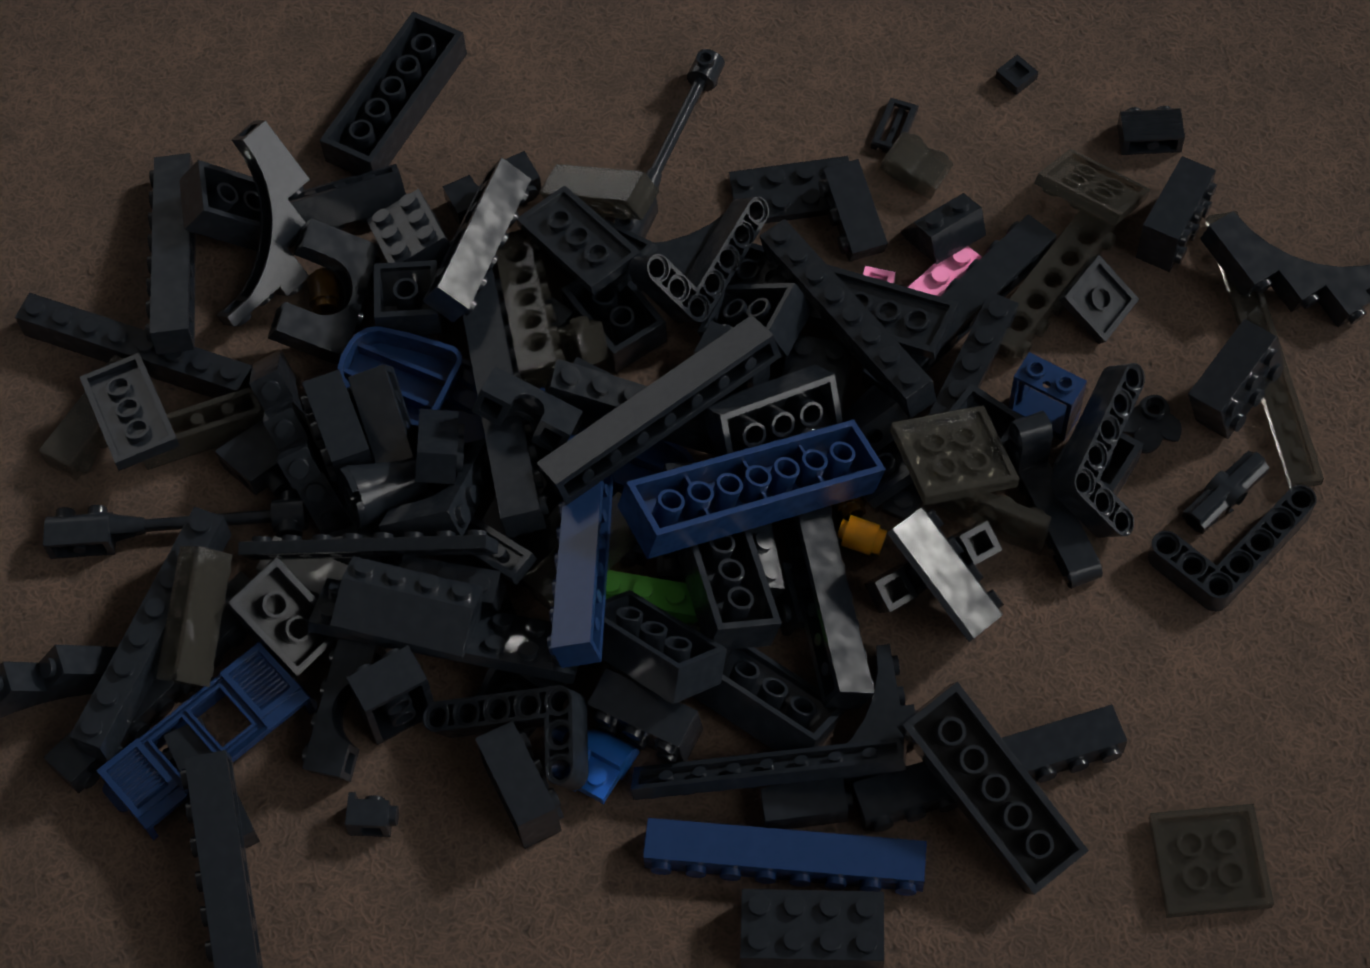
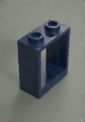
[1009,352,1087,442]

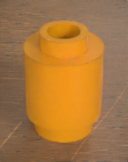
[837,515,887,556]

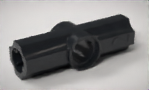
[1182,450,1270,534]

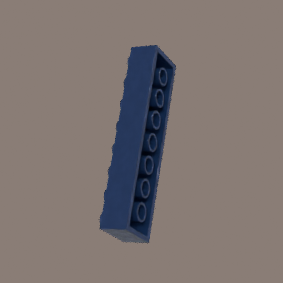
[617,420,886,559]

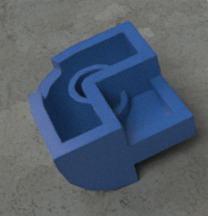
[563,729,640,804]

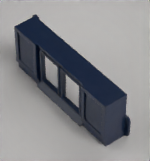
[96,642,318,841]

